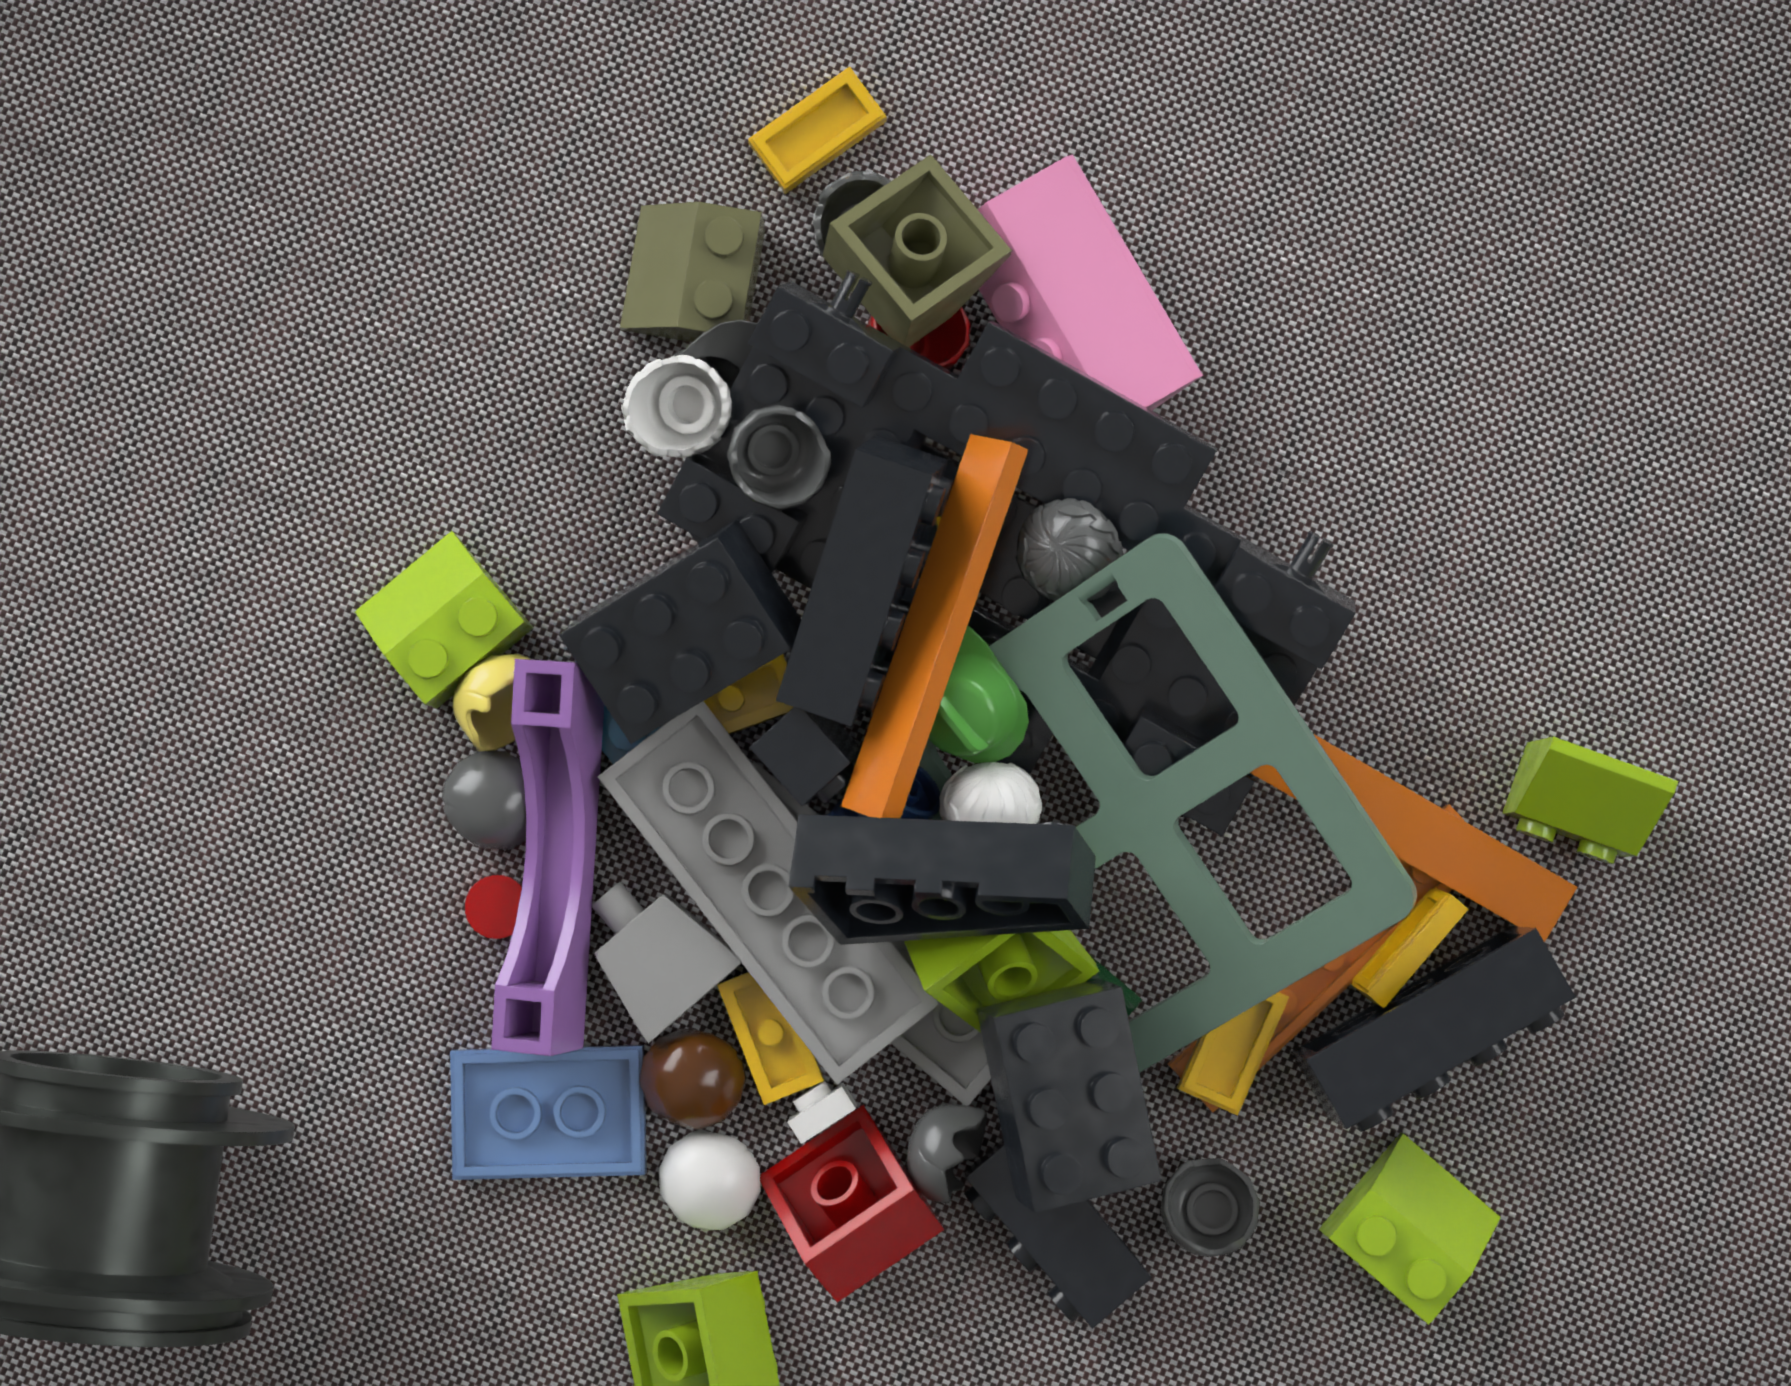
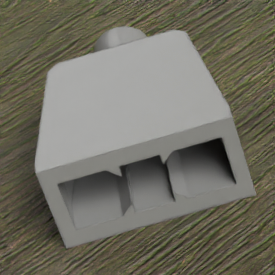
[592,882,742,1043]

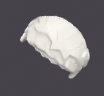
[621,355,732,458]
[939,762,1042,824]

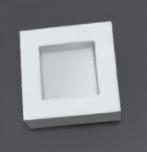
[787,1081,857,1144]

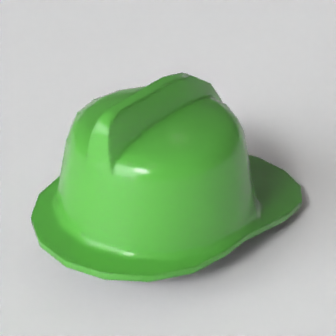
[928,626,1029,763]

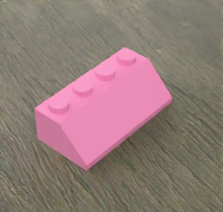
[977,155,1203,411]

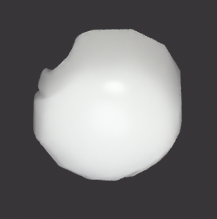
[658,1130,761,1230]

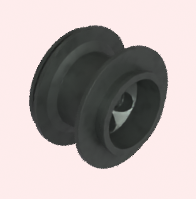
[0,1050,295,1347]

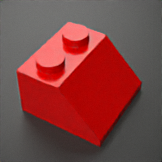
[760,1105,944,1303]

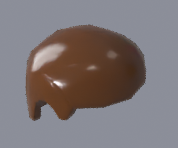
[639,1028,746,1130]

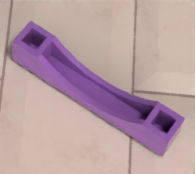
[491,659,604,1056]

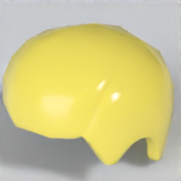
[452,654,530,751]

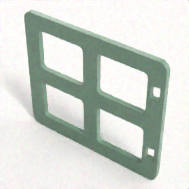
[919,534,1417,1073]

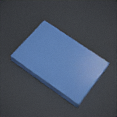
[450,1045,647,1180]

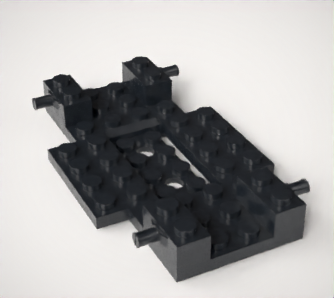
[657,270,1356,836]

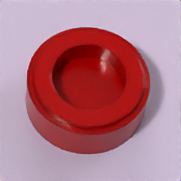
[465,875,522,939]

